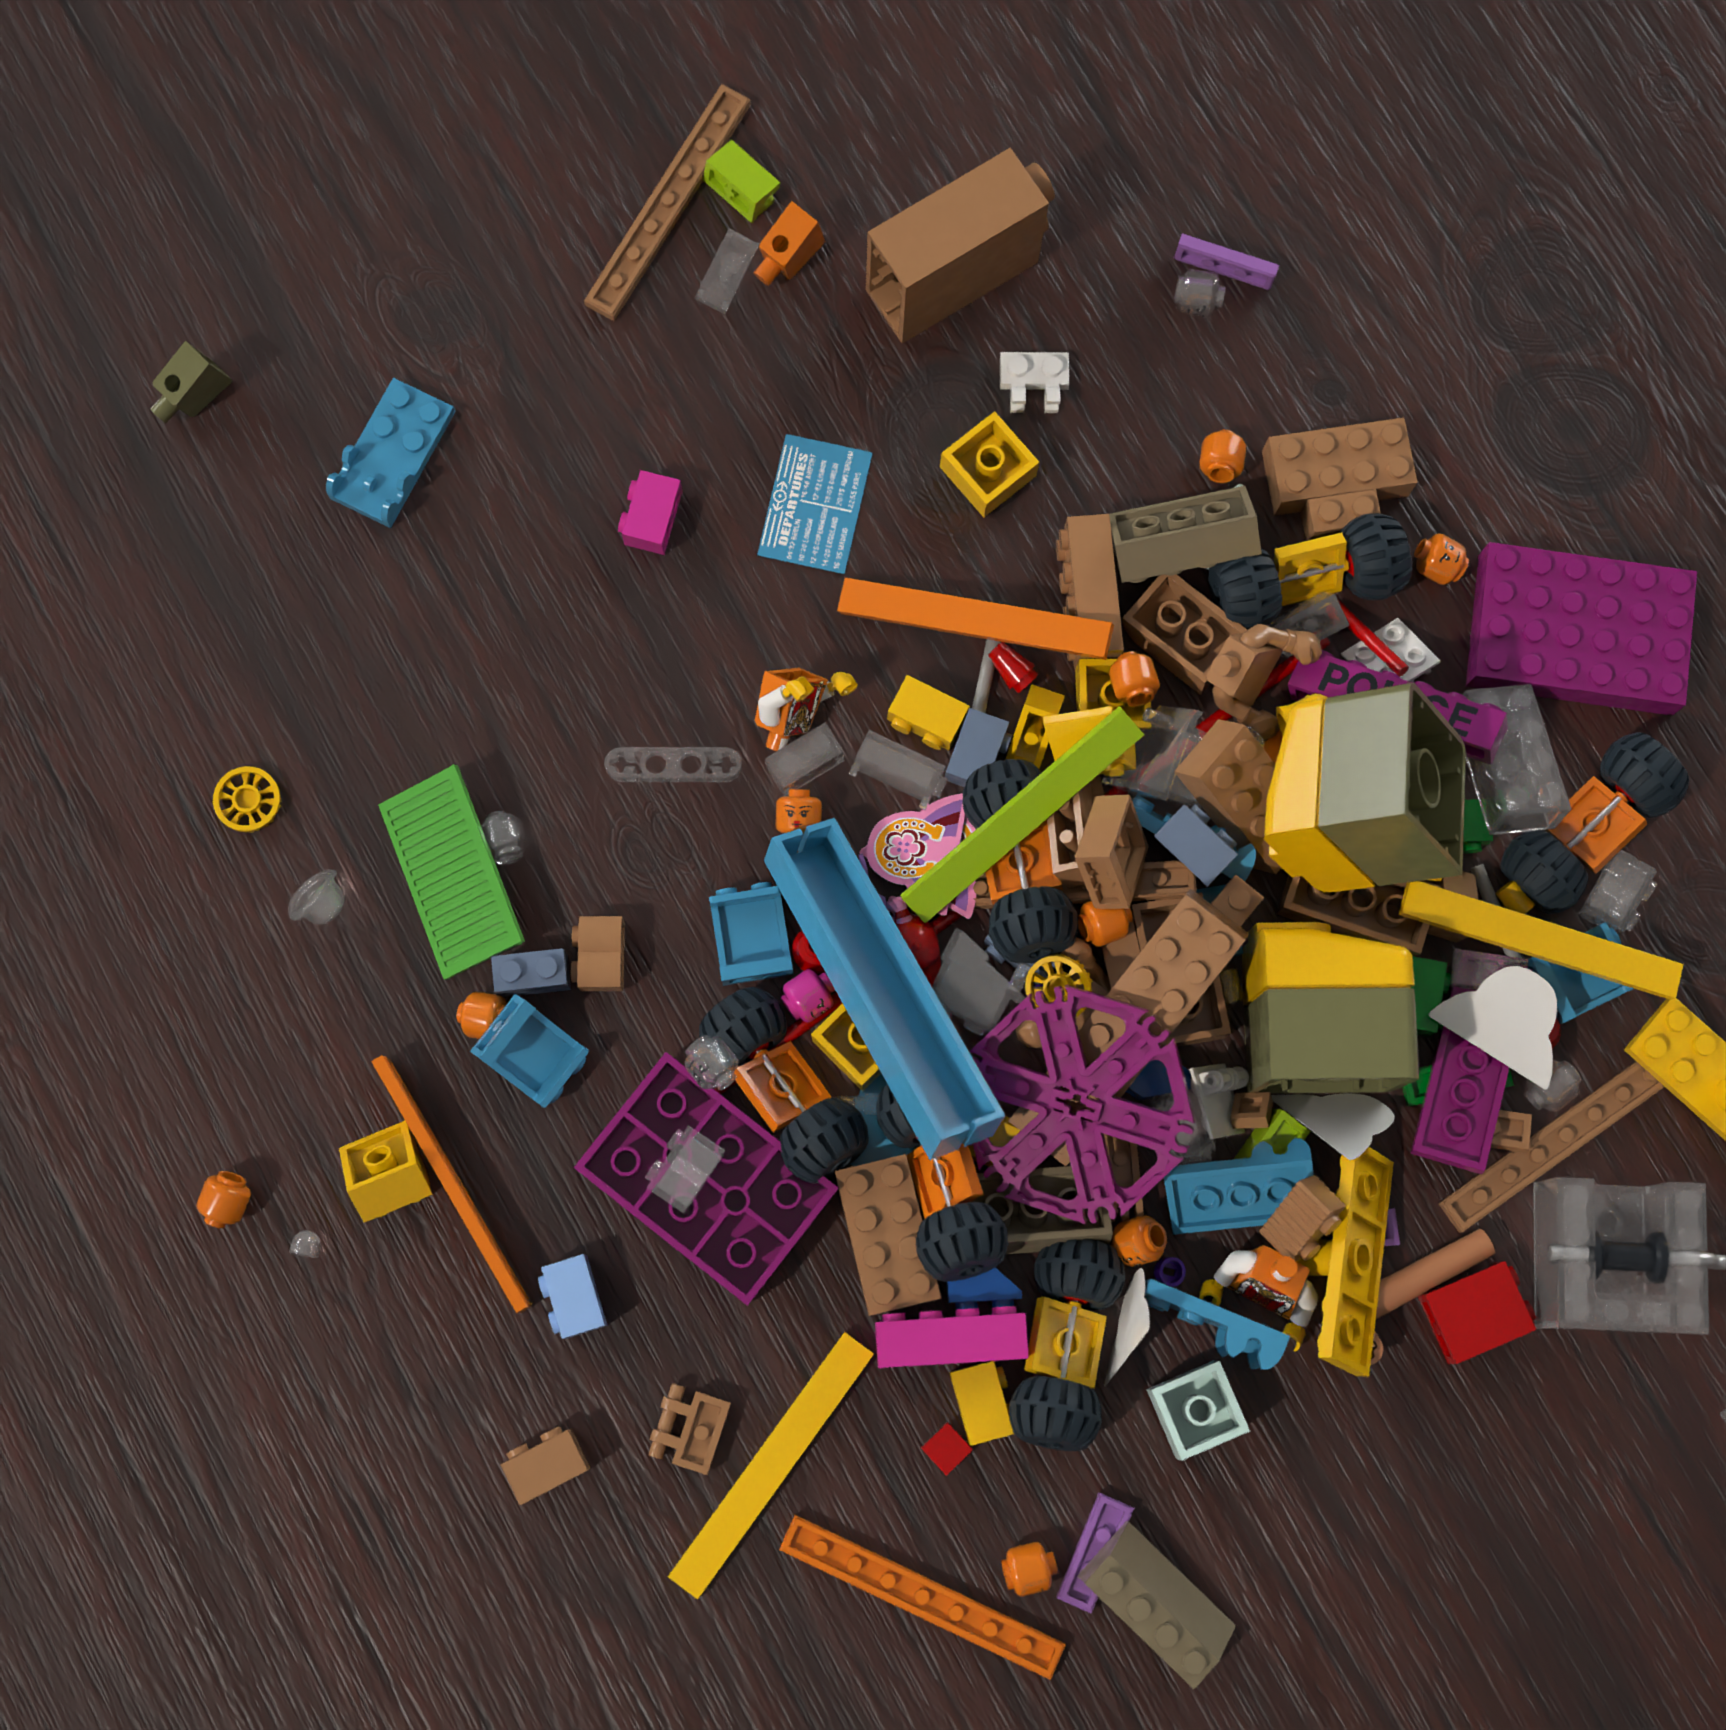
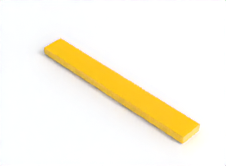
[1398,881,1684,1000]
[668,1332,874,1600]

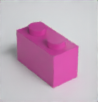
[618,470,683,555]

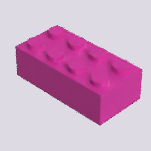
[875,1306,1029,1368]

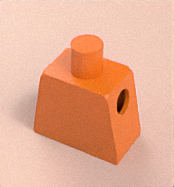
[753,201,825,286]

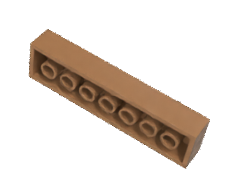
[1009,888,1249,1166]

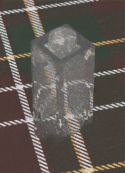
[849,730,948,810]

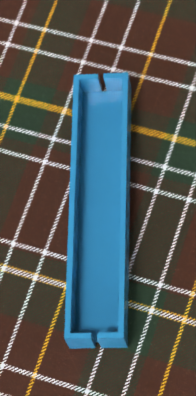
[764,818,1005,1160]

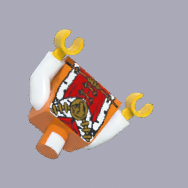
[755,668,858,752]
[1199,1245,1318,1352]

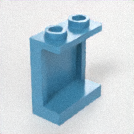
[709,882,793,986]
[1521,922,1634,1024]
[470,994,589,1108]

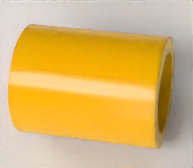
[1495,881,1535,914]

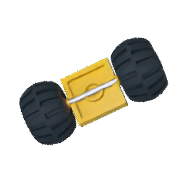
[1208,513,1412,630]
[1009,1239,1125,1451]

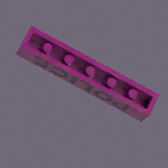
[1288,650,1508,765]

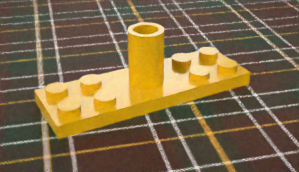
[1624,998,1726,1141]
[1296,1147,1394,1377]

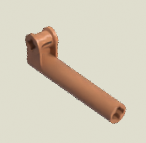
[1321,1229,1495,1365]

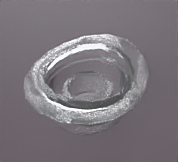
[288,869,345,925]

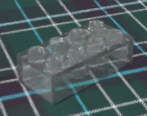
[1463,684,1571,835]

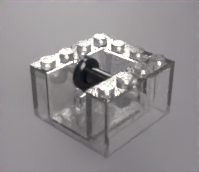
[1533,1177,1726,1335]

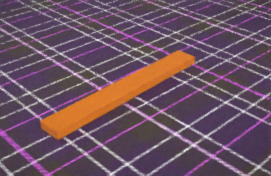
[837,578,1114,660]
[371,1055,532,1314]
[779,1515,1066,1680]

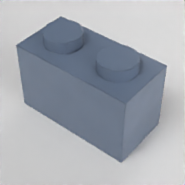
[944,708,1012,787]
[1154,804,1238,886]
[491,948,571,997]

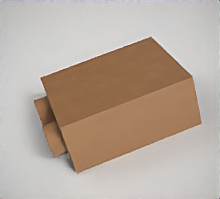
[866,147,1055,344]

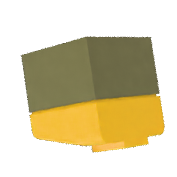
[1264,683,1466,892]
[1242,922,1419,1094]

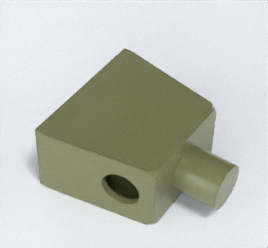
[150,341,233,423]

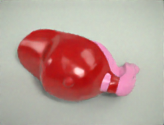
[886,896,941,988]

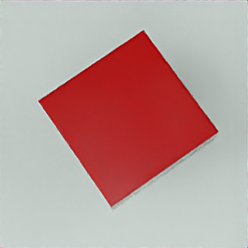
[921,1422,973,1476]

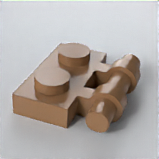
[648,1383,731,1475]

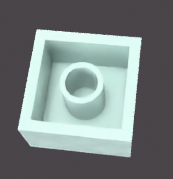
[1146,1361,1250,1461]

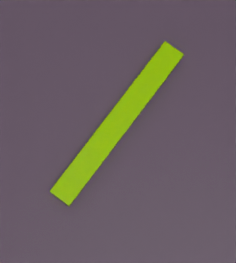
[900,706,1144,923]

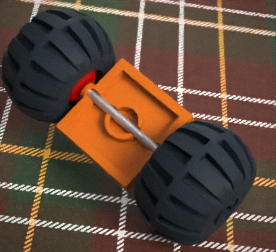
[1500,732,1689,914]
[962,759,1078,964]
[699,987,869,1184]
[876,1084,1008,1282]

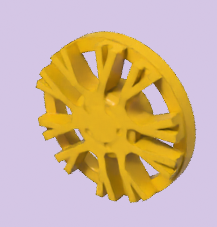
[213,766,281,833]
[1025,953,1092,1017]

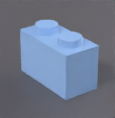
[538,1254,608,1339]

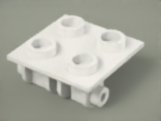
[1341,618,1441,683]
[1189,1063,1249,1140]

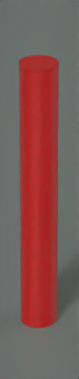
[1329,600,1409,677]

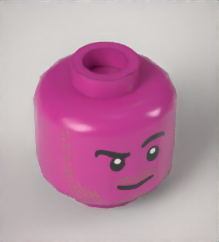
[780,969,835,1022]

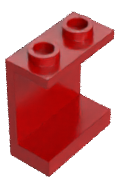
[1418,1261,1536,1364]

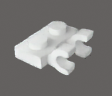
[1000,352,1069,413]

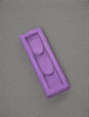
[1174,234,1279,290]
[1056,1492,1134,1614]

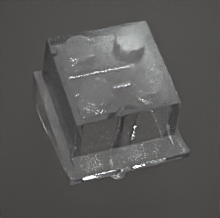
[1102,705,1206,809]
[932,928,1031,1036]

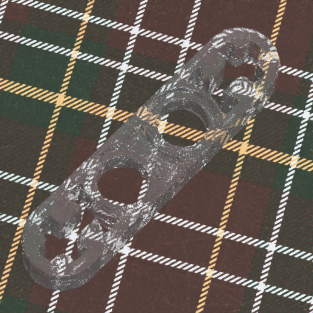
[604,747,742,782]

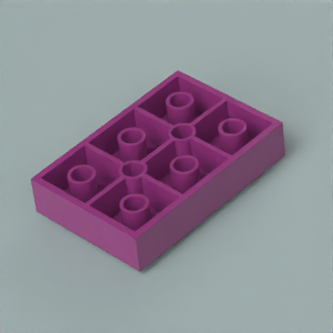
[1465,542,1697,716]
[574,1052,838,1306]

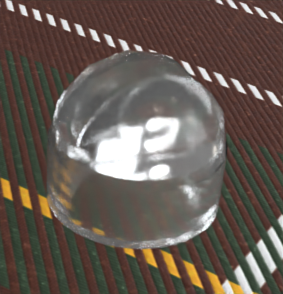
[289,1230,321,1258]

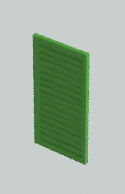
[378,764,525,980]

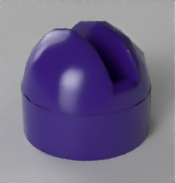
[1153,1257,1186,1287]

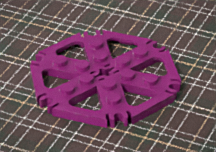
[969,985,1196,1224]

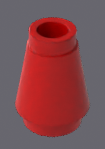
[988,642,1038,693]

